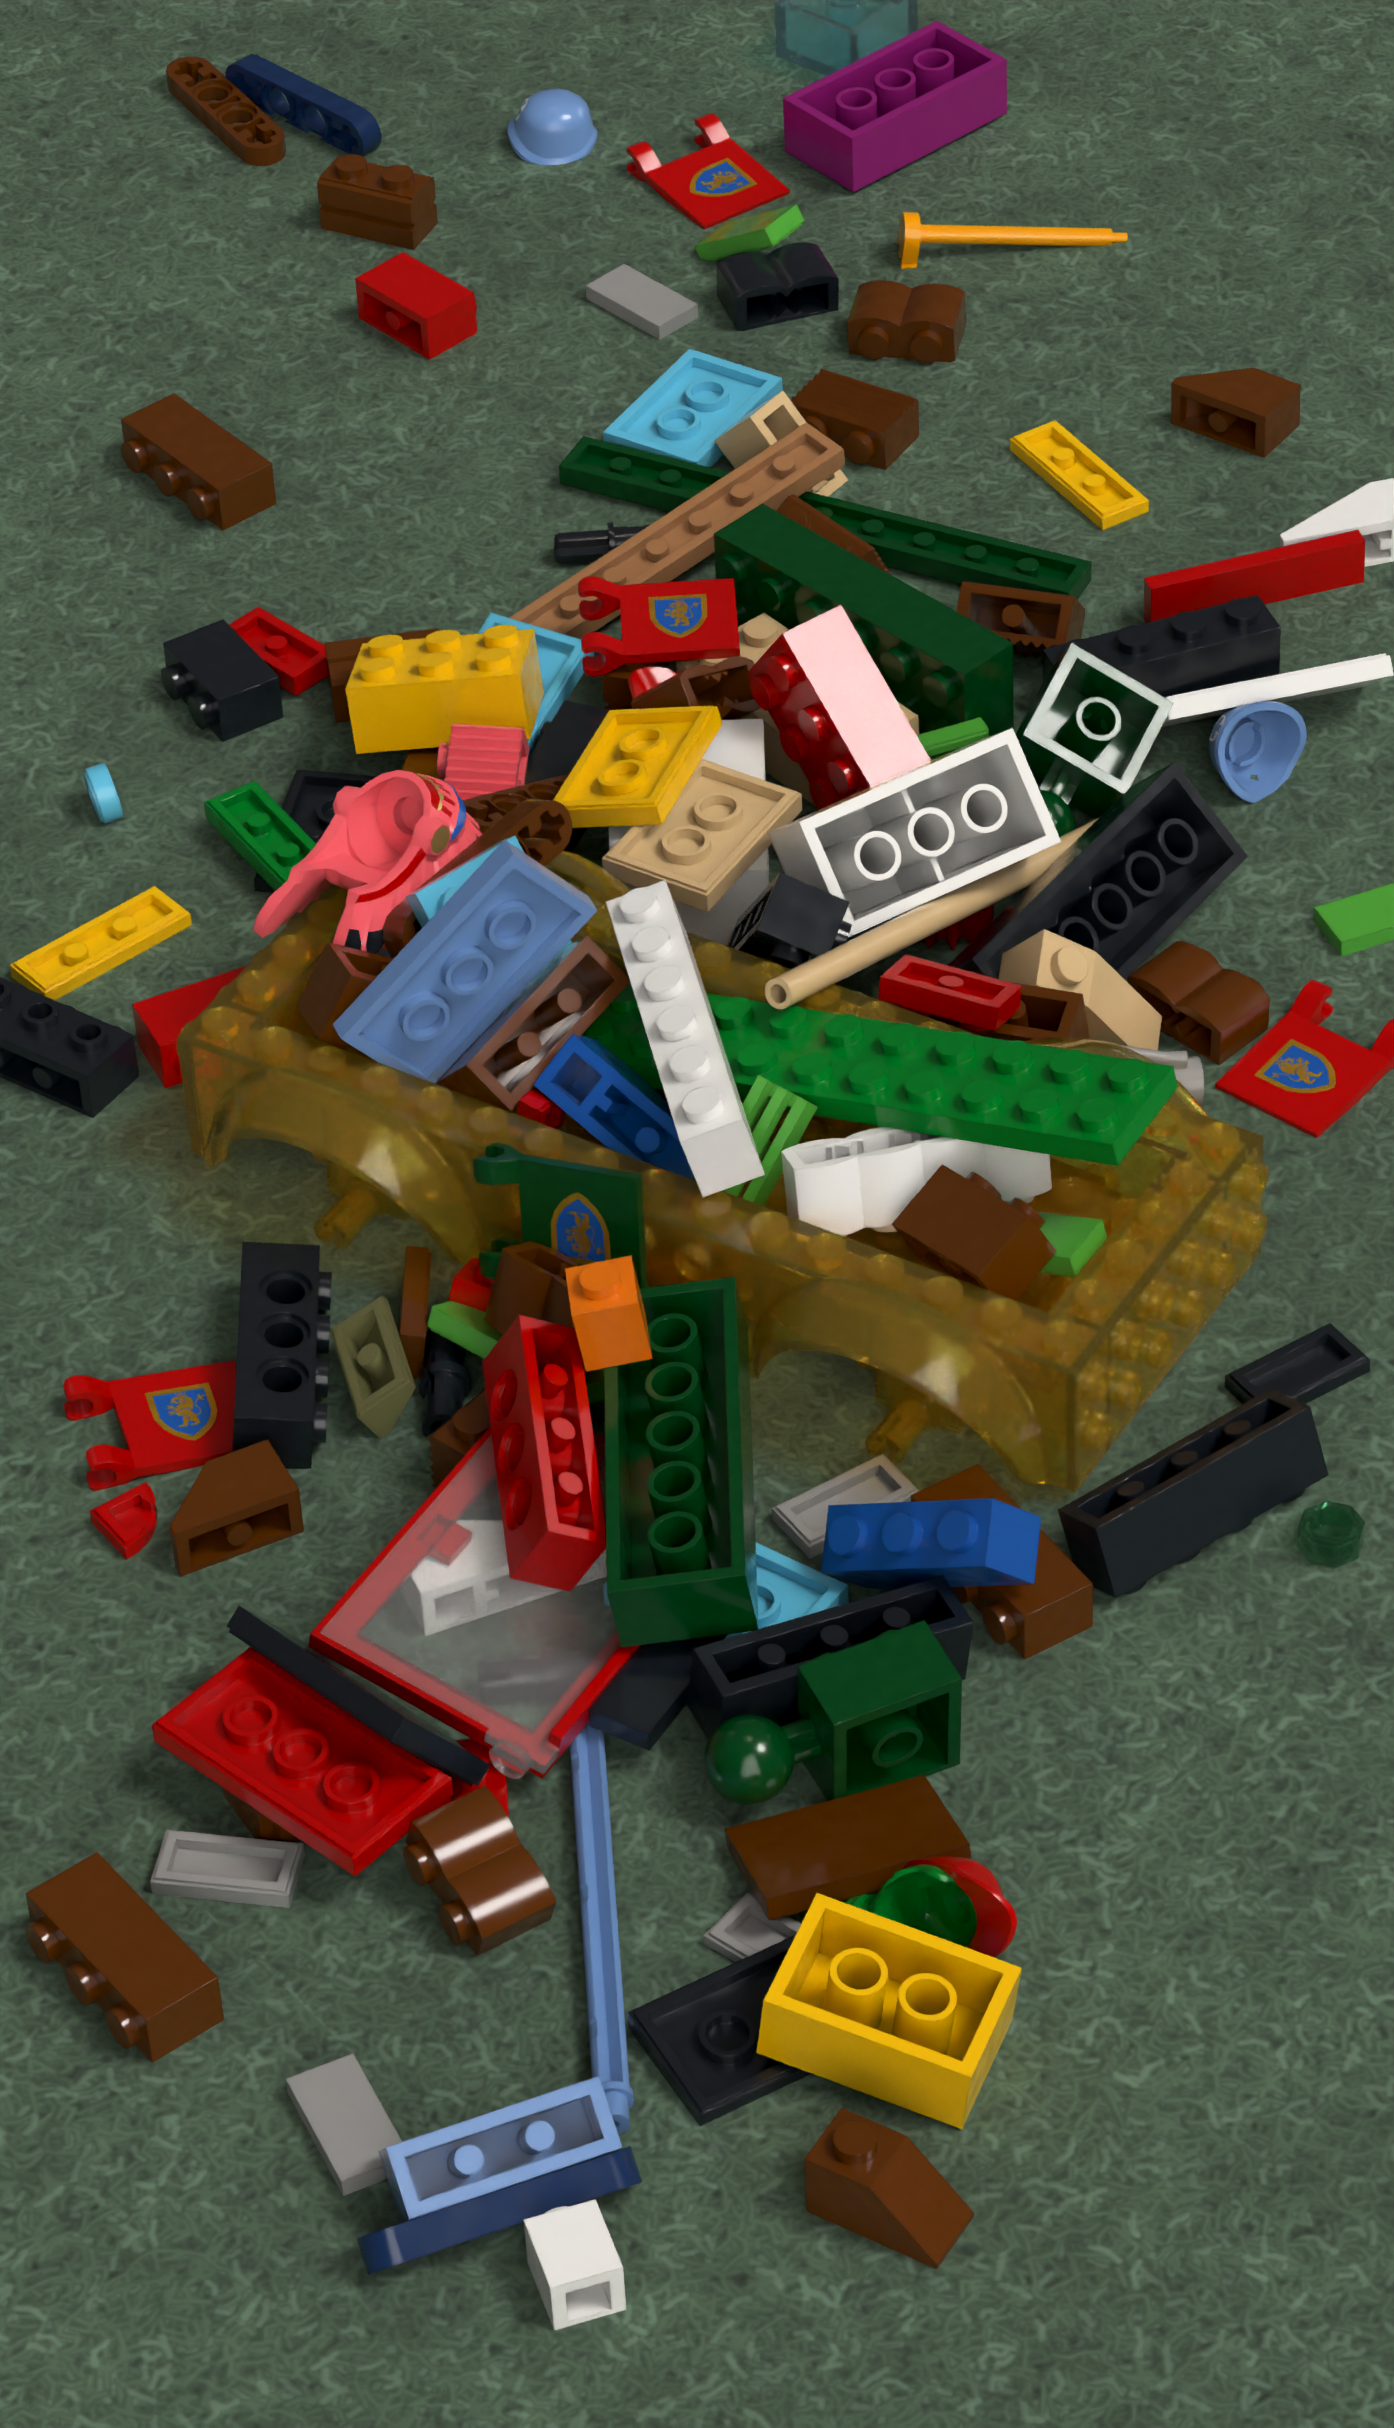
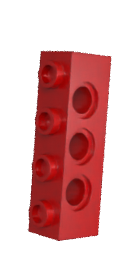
[482,1315,606,1592]

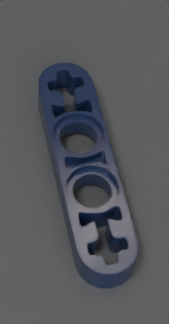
[225,54,382,156]
[356,2146,642,2275]

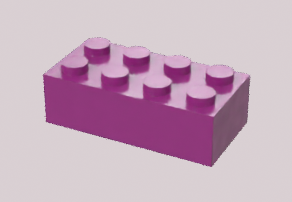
[783,21,1007,192]

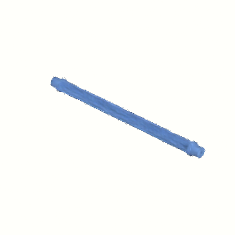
[570,1721,634,2134]

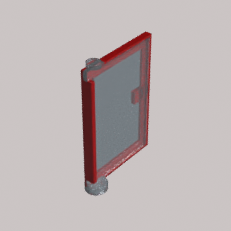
[308,1427,758,1779]

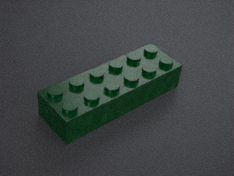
[714,503,1014,737]
[604,1276,759,1647]

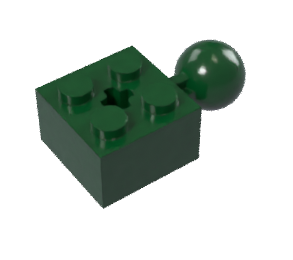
[1016,643,1174,837]
[704,1620,962,1805]

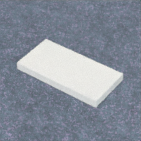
[1162,653,1394,727]

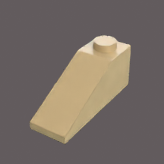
[999,929,1162,1052]

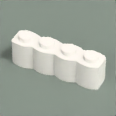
[781,1127,1052,1246]

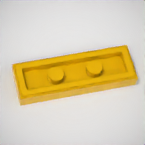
[1009,420,1149,530]
[9,886,192,1000]

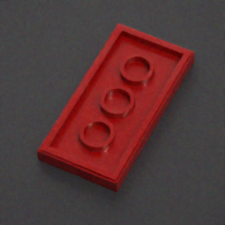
[152,1647,453,1877]

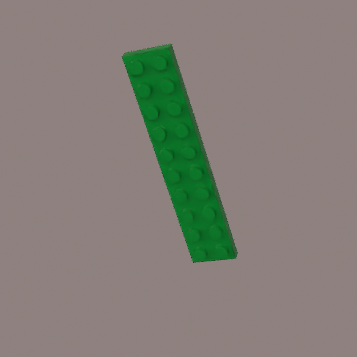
[581,982,1178,1166]

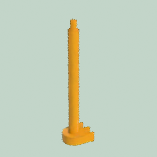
[897,212,1128,269]

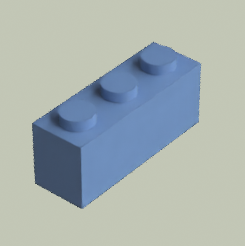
[378,2076,623,2223]

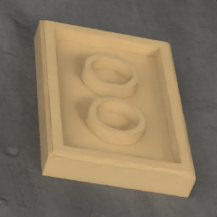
[602,759,802,912]

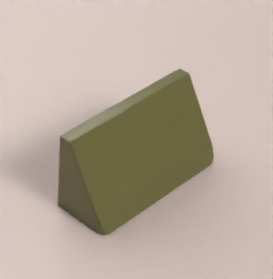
[330,1295,416,1438]

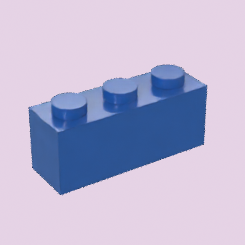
[821,1498,1041,1589]

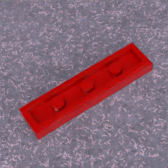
[1143,530,1365,623]

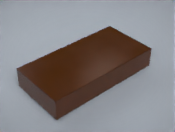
[398,1246,431,1379]

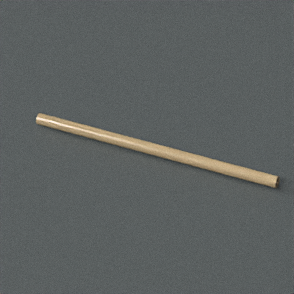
[765,817,1100,1009]

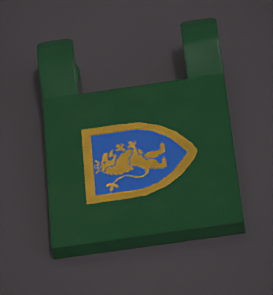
[472,1143,648,1289]

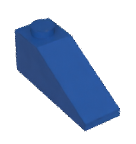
[533,1034,697,1207]

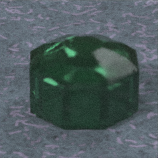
[1297,1501,1365,1568]

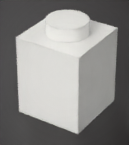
[524,2199,626,2330]

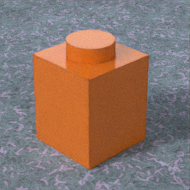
[565,1255,652,1372]

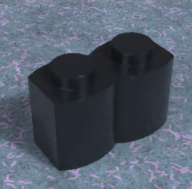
[717,242,839,331]

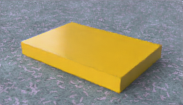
[553,705,723,828]

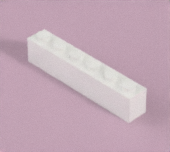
[606,880,765,1197]

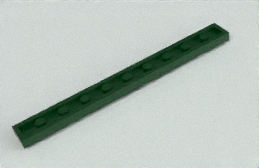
[559,436,1092,600]

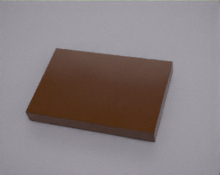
[724,1775,971,1920]

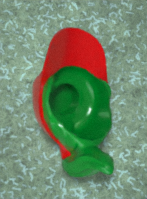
[845,1856,1017,1958]

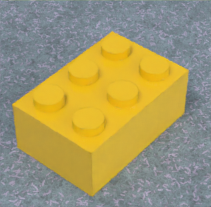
[345,625,544,754]
[756,1893,1022,2129]

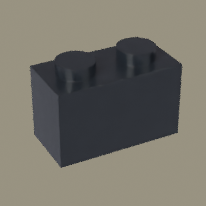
[161,619,283,742]

